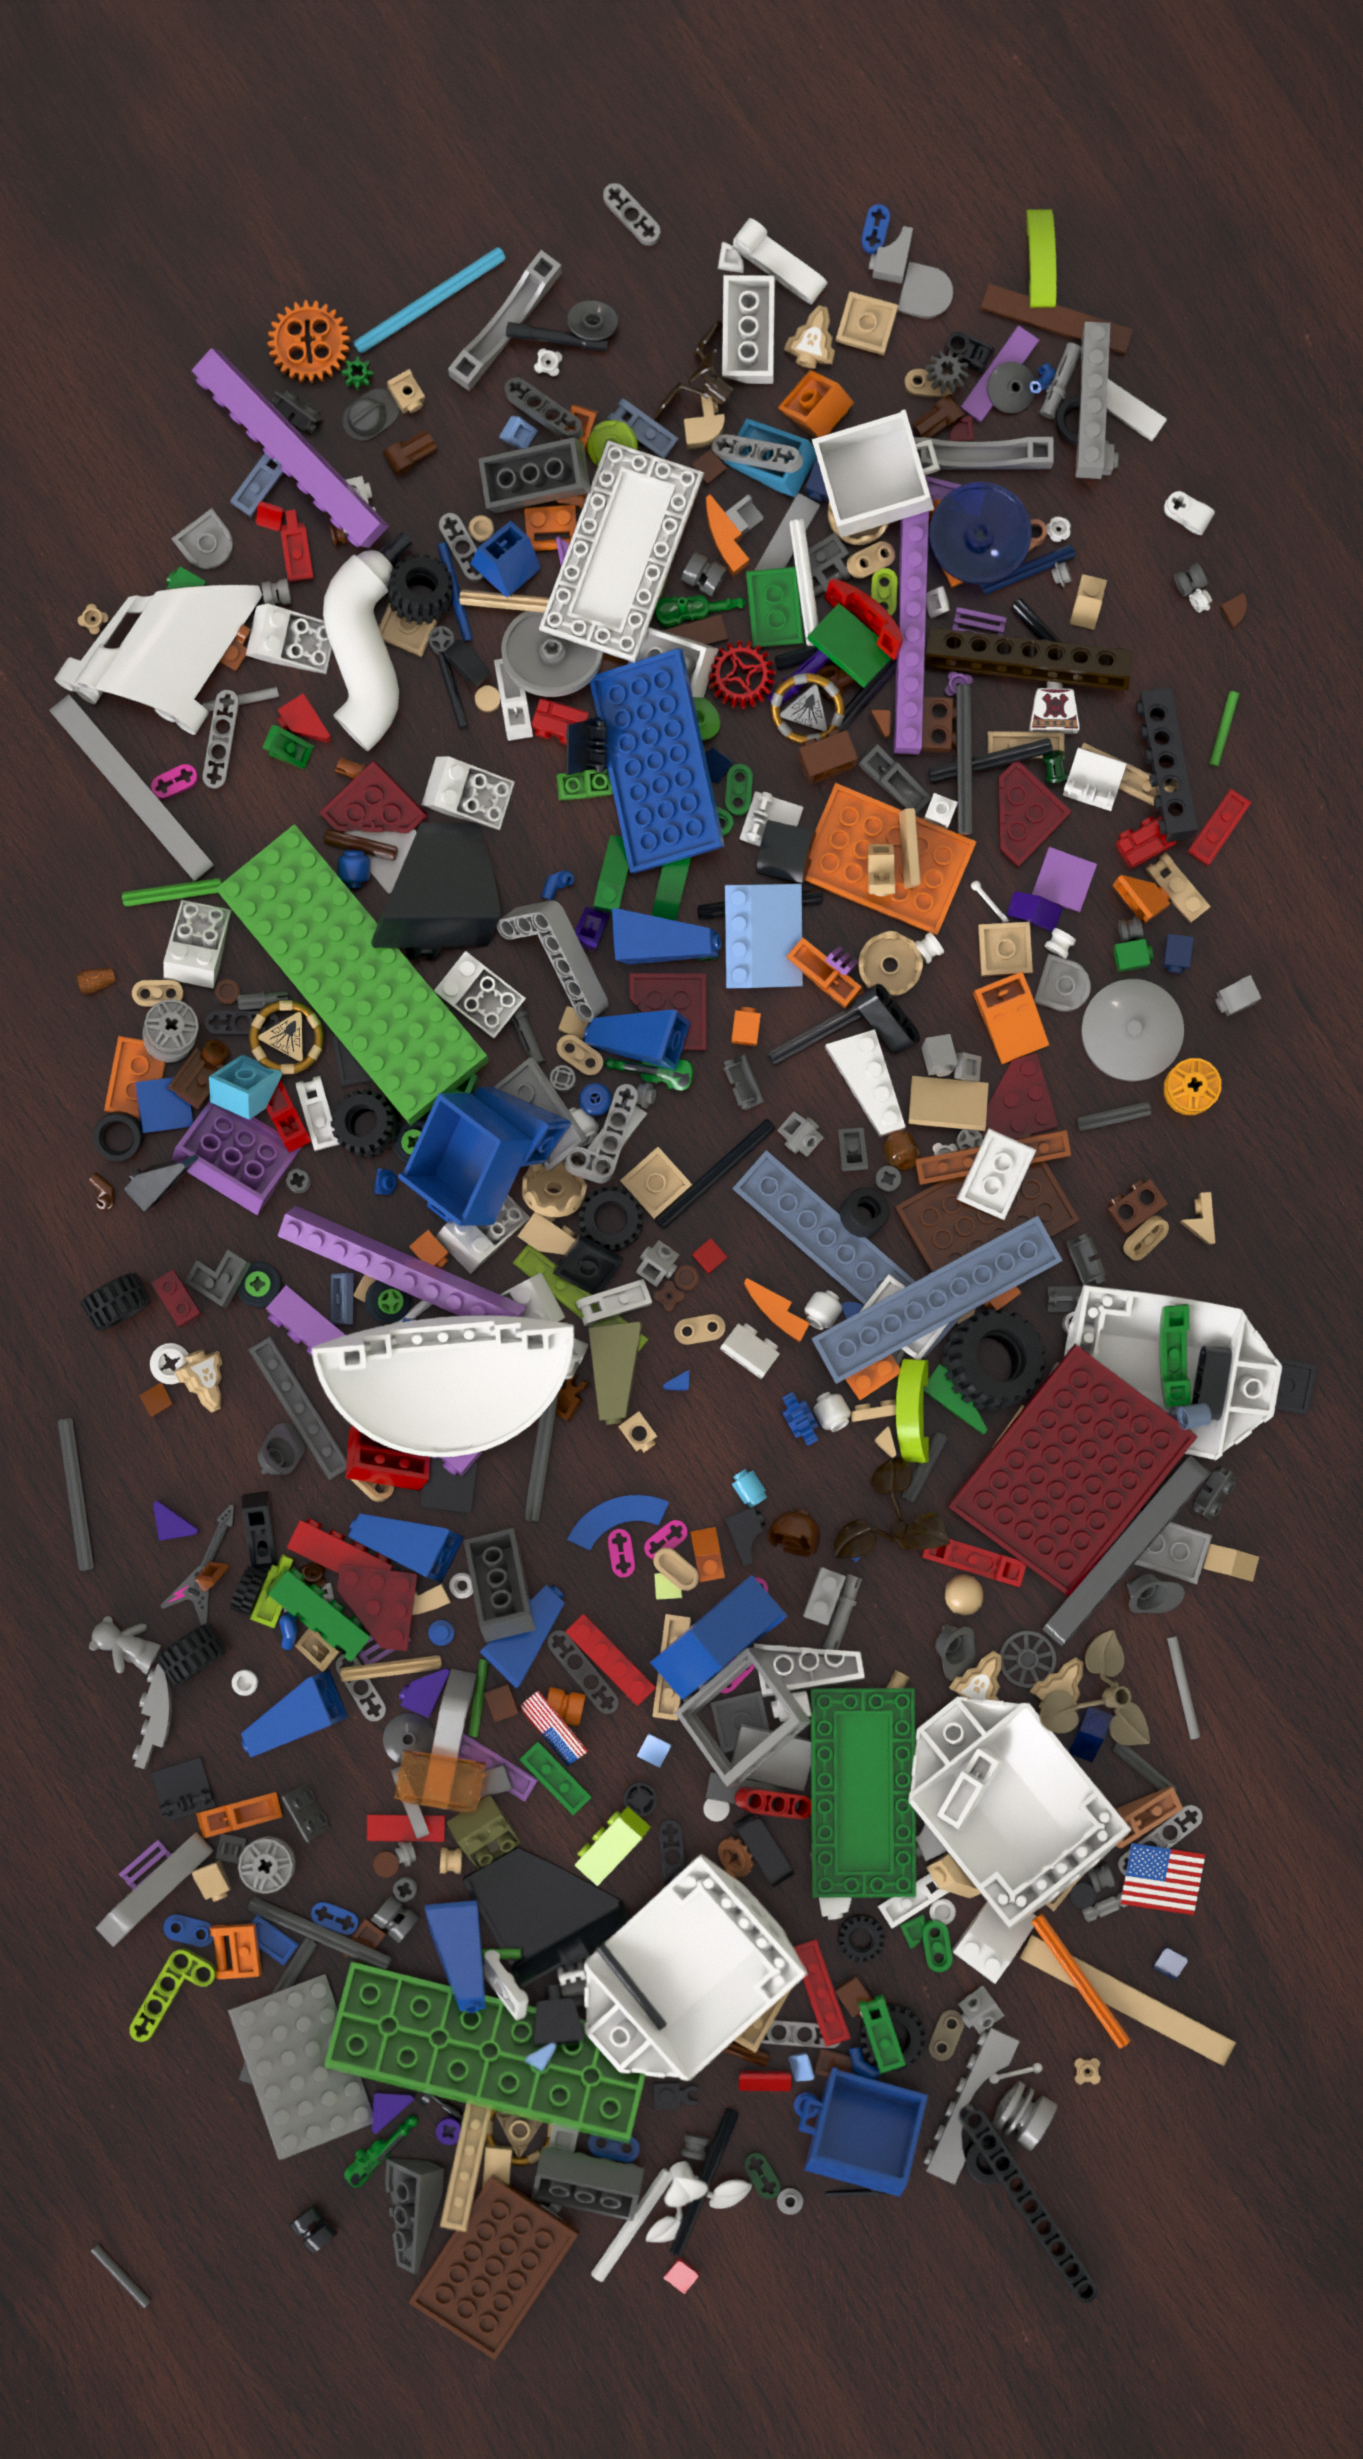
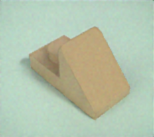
[1069,574,1107,631]
[1180,1192,1215,1245]

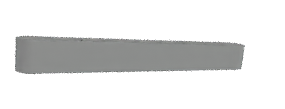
[49,694,214,881]

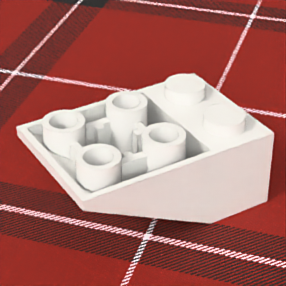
[246,604,332,674]
[421,756,514,830]
[164,900,231,989]
[434,951,526,1038]
[435,1195,530,1274]
[500,1273,565,1322]

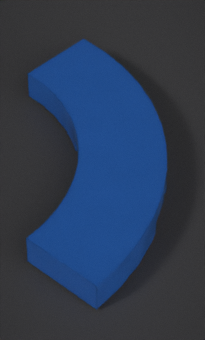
[567,1495,669,1550]

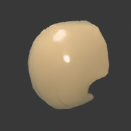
[945,1573,984,1616]

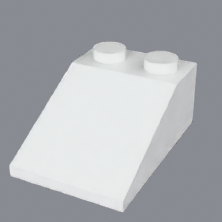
[628,627,718,698]
[951,1901,1036,1983]

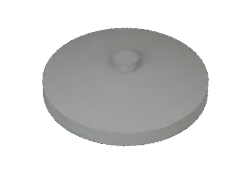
[501,611,604,697]
[1081,979,1184,1082]

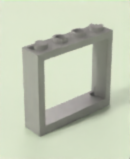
[675,1647,811,1787]

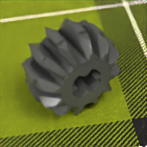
[925,350,968,394]

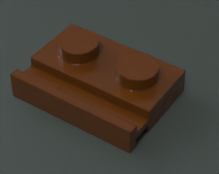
[167,1047,224,1109]

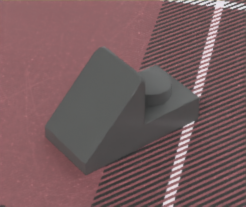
[838,1128,868,1171]

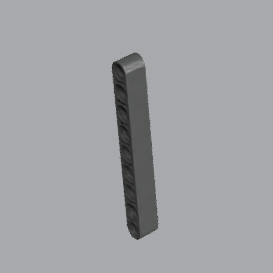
[1043,1456,1211,1647]

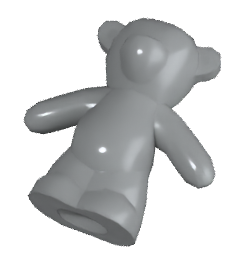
[89,1616,161,1675]

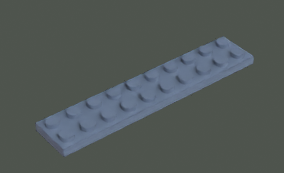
[732,1150,959,1358]
[811,1216,1063,1384]

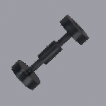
[419,2093,464,2122]

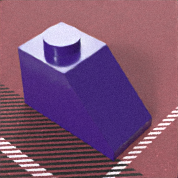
[399,1668,451,1718]

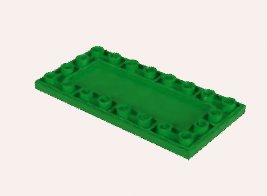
[811,1688,916,1898]

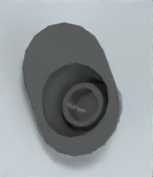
[343,389,399,441]
[257,1423,305,1475]
[1127,1574,1185,1613]
[935,1624,976,1681]

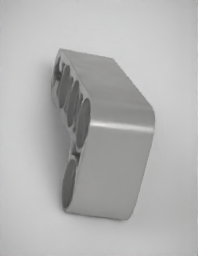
[565,1084,638,1183]

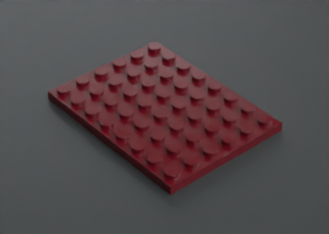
[948,1343,1198,1596]

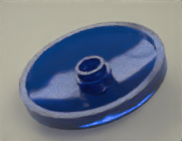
[929,482,1032,585]

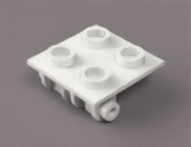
[1063,748,1127,811]
[739,791,804,846]

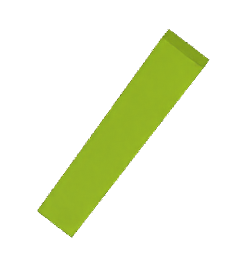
[513,1244,648,1352]

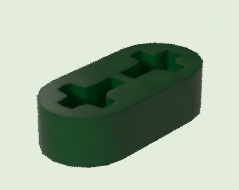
[744,2151,780,2199]

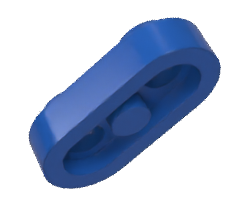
[163,1914,214,1947]
[588,2135,640,2162]

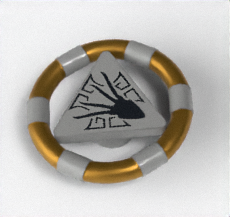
[771,673,845,744]

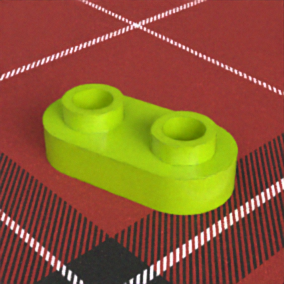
[871,568,897,617]

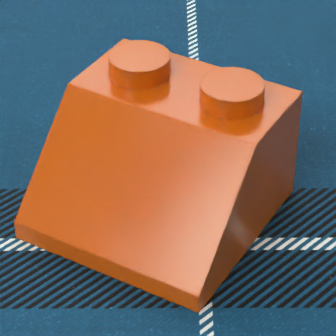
[778,370,854,438]

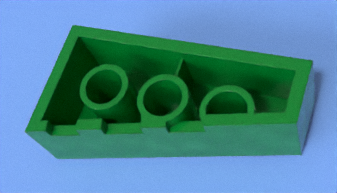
[265,1566,371,1662]

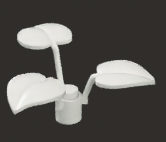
[646,2161,752,2242]

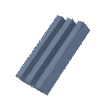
[330,1273,354,1325]

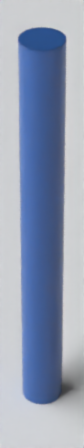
[437,542,473,642]

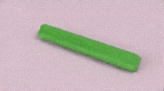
[122,878,222,906]

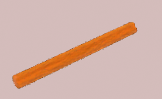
[1031,1914,1130,2048]

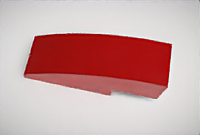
[266,1079,312,1153]

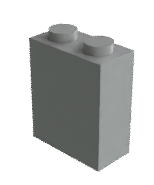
[802,1567,846,1625]

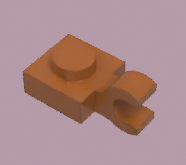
[219,624,251,672]

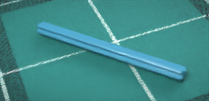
[354,247,505,354]

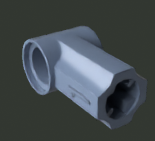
[1169,1403,1211,1430]

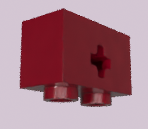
[151,1270,203,1328]

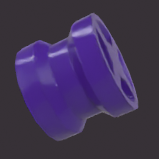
[436,2116,462,2145]

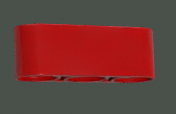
[735,1787,811,1819]

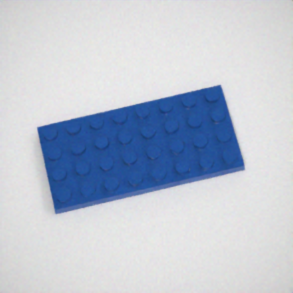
[590,648,725,874]

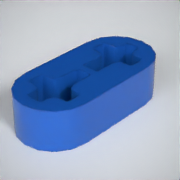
[861,204,890,254]
[311,1901,359,1935]

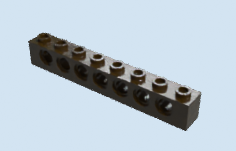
[926,628,1133,691]

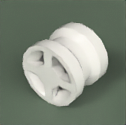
[1044,928,1076,959]
[915,932,944,964]

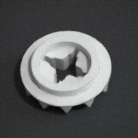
[150,1343,189,1384]

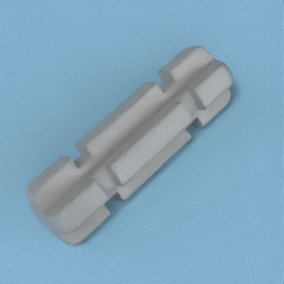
[1082,1892,1128,1922]

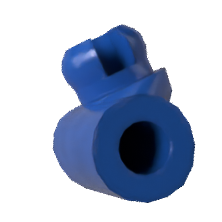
[1030,363,1055,393]
[541,870,575,901]
[279,1611,298,1650]
[849,2047,880,2080]

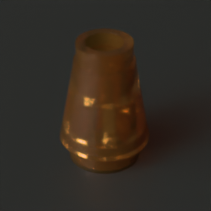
[76,967,115,995]

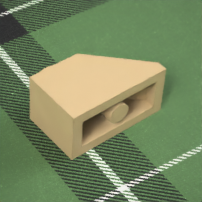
[926,1851,981,1898]
[192,1860,232,1902]

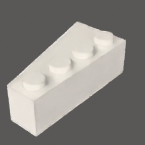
[825,1030,905,1137]
[754,1644,865,1697]

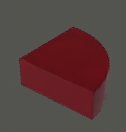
[949,415,974,442]

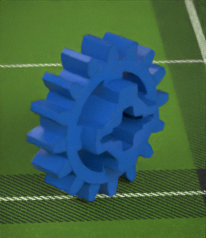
[782,1392,819,1446]

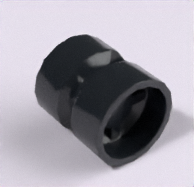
[624,1781,657,1817]
[289,2204,338,2254]

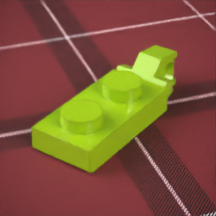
[249,1554,293,1628]

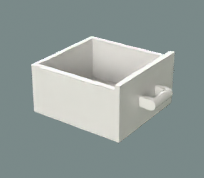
[812,410,940,537]

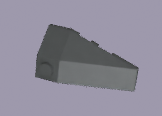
[385,2158,444,2274]

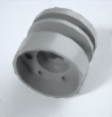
[142,999,198,1063]
[238,1836,296,1894]
[992,2081,1057,2151]

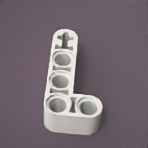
[733,218,828,304]

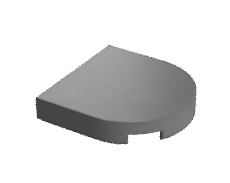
[897,262,953,319]
[171,508,233,570]
[1034,954,1091,1012]

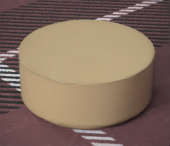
[469,516,494,543]
[475,686,501,712]

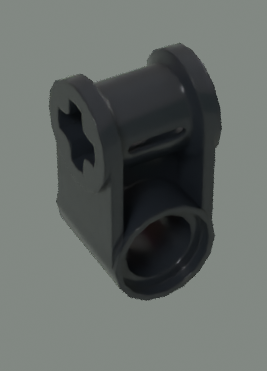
[944,331,995,373]

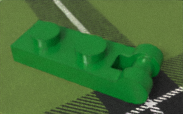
[858,1994,905,2073]

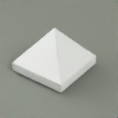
[926,586,949,618]

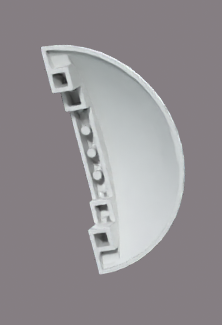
[312,1316,573,1457]

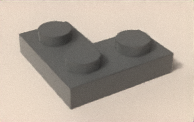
[185,1250,251,1308]

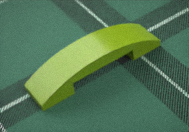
[1026,210,1056,308]
[896,1359,929,1463]

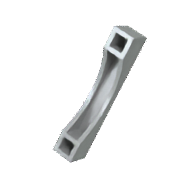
[448,250,562,392]
[1076,322,1110,479]
[914,437,1054,470]
[923,2026,1020,2185]

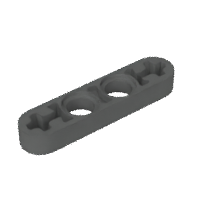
[504,377,584,440]
[547,1630,619,1714]

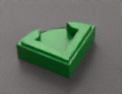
[899,1914,926,1949]

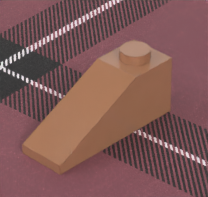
[1115,1786,1183,1848]

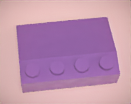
[171,1101,302,1215]

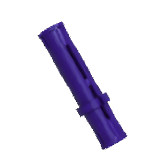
[767,649,831,707]

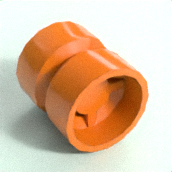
[547,1687,586,1727]

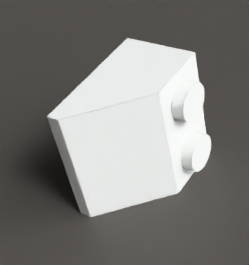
[720,1323,780,1379]

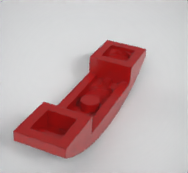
[824,578,903,660]
[922,1539,1027,1587]

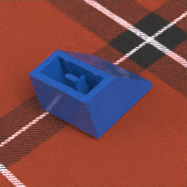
[471,520,541,598]

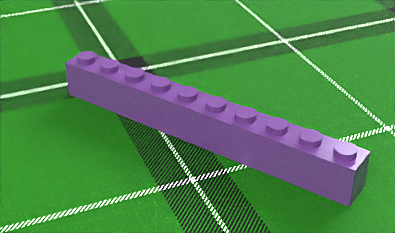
[191,348,389,548]
[893,511,929,755]
[278,1206,527,1317]
[266,1285,482,1476]

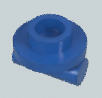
[374,1168,397,1195]

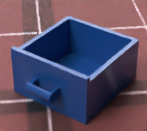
[398,1093,532,1226]
[650,1575,787,1700]
[798,2067,928,2197]

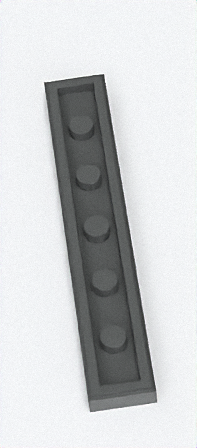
[248,1336,347,1480]

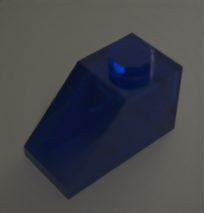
[1068,1706,1113,1762]

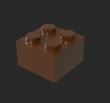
[798,729,858,785]

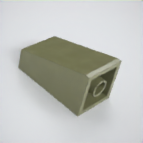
[589,1321,643,1425]

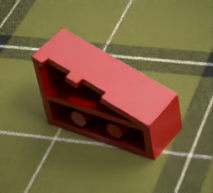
[345,1426,430,1491]

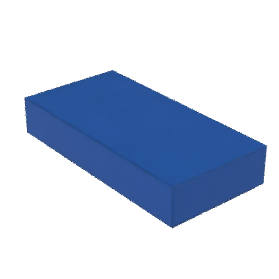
[251,1915,299,1966]

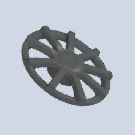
[999,1630,1057,1688]

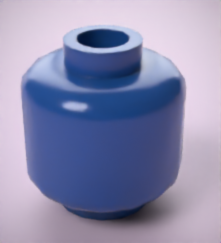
[337,850,371,888]
[579,1083,612,1117]

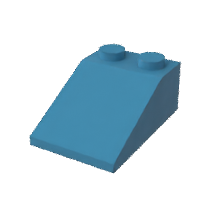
[723,419,817,497]

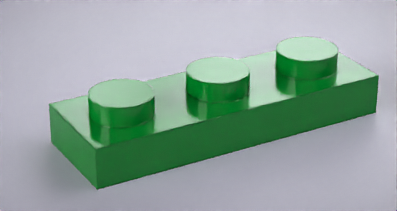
[519,1742,592,1815]

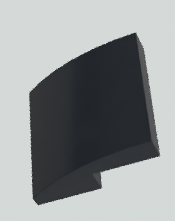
[756,820,816,884]

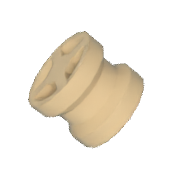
[440,1847,463,1874]

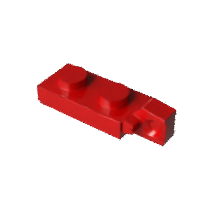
[281,510,314,582]

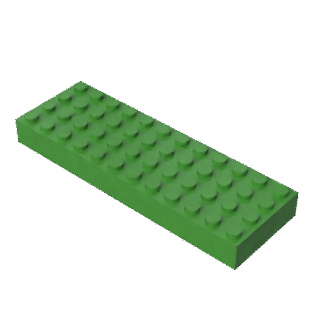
[215,824,490,1126]
[325,1962,645,2144]

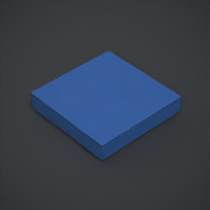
[135,1077,193,1133]

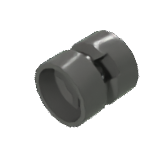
[681,551,728,597]
[371,1895,420,1943]

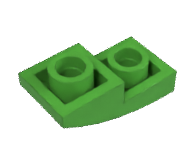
[557,769,613,801]

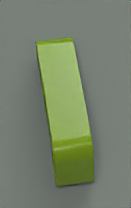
[130,1948,216,2042]

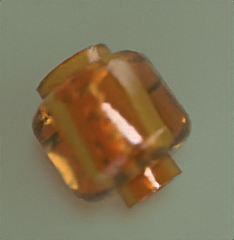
[883,1131,920,1170]

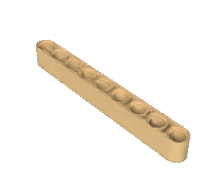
[1019,1934,1236,2066]

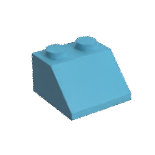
[209,1054,282,1119]

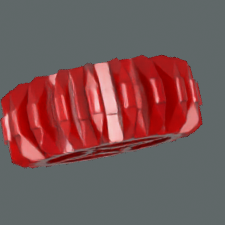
[708,640,776,710]

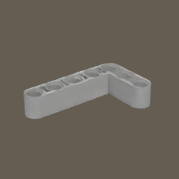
[497,900,608,1022]
[422,1668,477,1810]
[96,1832,214,1947]

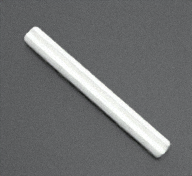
[789,519,818,646]
[591,2168,673,2282]

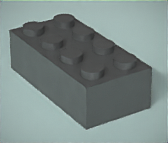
[479,437,591,513]
[464,1528,536,1642]
[531,2147,644,2221]

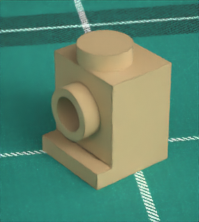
[387,369,425,414]

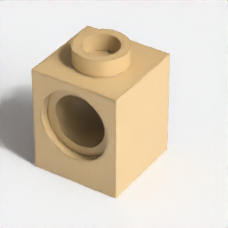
[618,1412,657,1452]

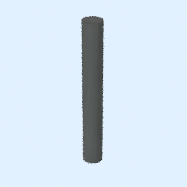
[90,2244,151,2308]

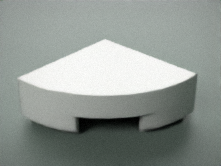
[718,242,743,273]

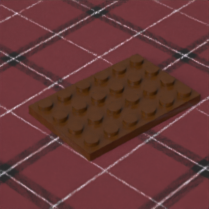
[895,1132,1080,1273]
[408,2174,580,2360]

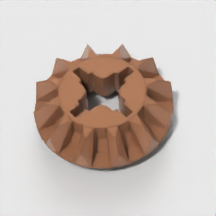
[718,1837,754,1877]

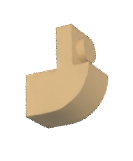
[684,391,724,450]
[868,844,895,896]

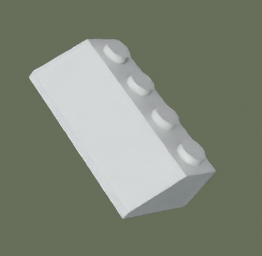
[722,275,774,384]

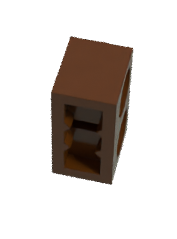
[920,697,957,753]
[1106,1179,1168,1235]

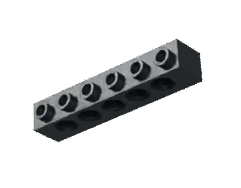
[1136,687,1198,843]

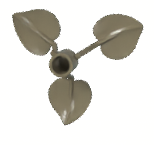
[1039,1630,1150,1746]

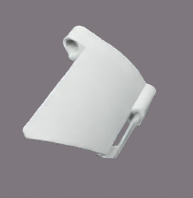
[54,585,262,735]

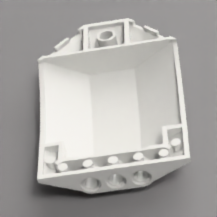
[1064,1285,1282,1461]
[909,1697,1131,1928]
[585,1855,807,2080]

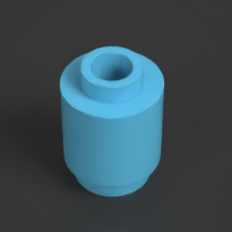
[732,1469,767,1508]

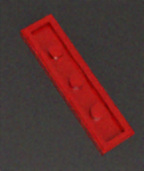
[793,1939,851,2047]

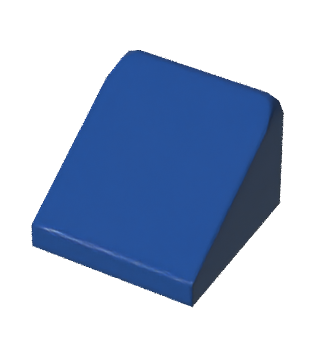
[663,1370,689,1391]

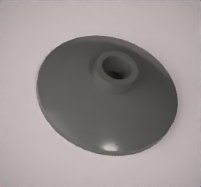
[567,301,618,340]
[987,362,1035,413]
[383,1713,435,1765]

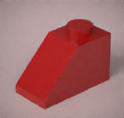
[277,694,332,743]

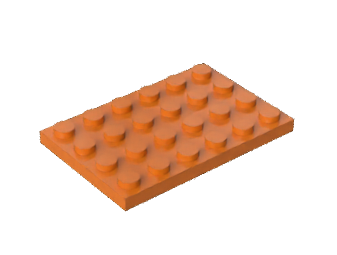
[805,783,976,936]

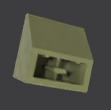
[446,1795,522,1870]

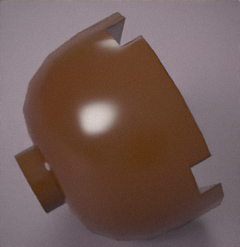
[767,1509,820,1557]

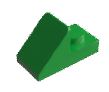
[262,725,314,769]

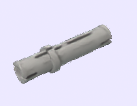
[1039,343,1082,419]
[822,1574,862,1650]

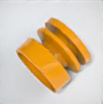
[1164,1058,1221,1115]

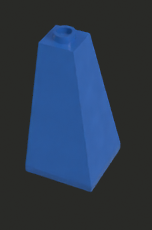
[612,908,721,965]
[584,1009,691,1071]
[472,1086,572,1167]
[348,1514,465,1583]
[480,1585,565,1689]
[241,1670,348,1758]
[425,1901,486,2013]

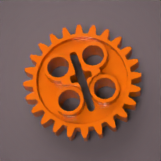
[267,300,350,384]

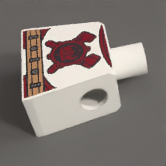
[1029,681,1079,734]

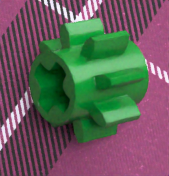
[342,356,374,390]

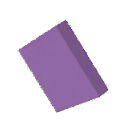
[1032,847,1097,913]

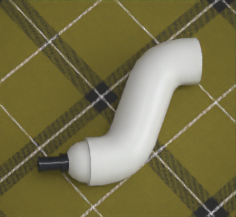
[323,532,413,751]

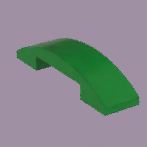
[651,857,691,921]
[1159,1304,1191,1407]

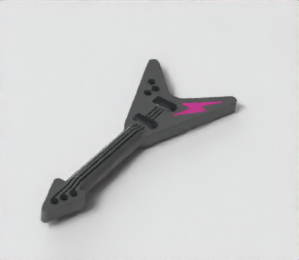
[161,1505,234,1625]

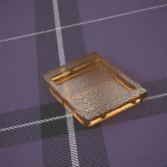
[394,1750,486,1812]

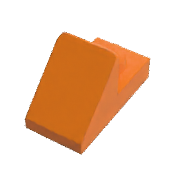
[691,1527,725,1582]

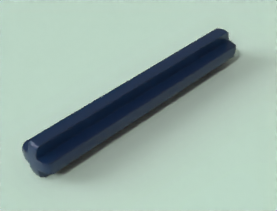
[980,544,1076,594]

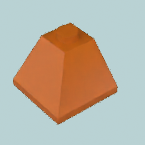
[1113,875,1170,925]

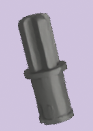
[237,990,288,1010]

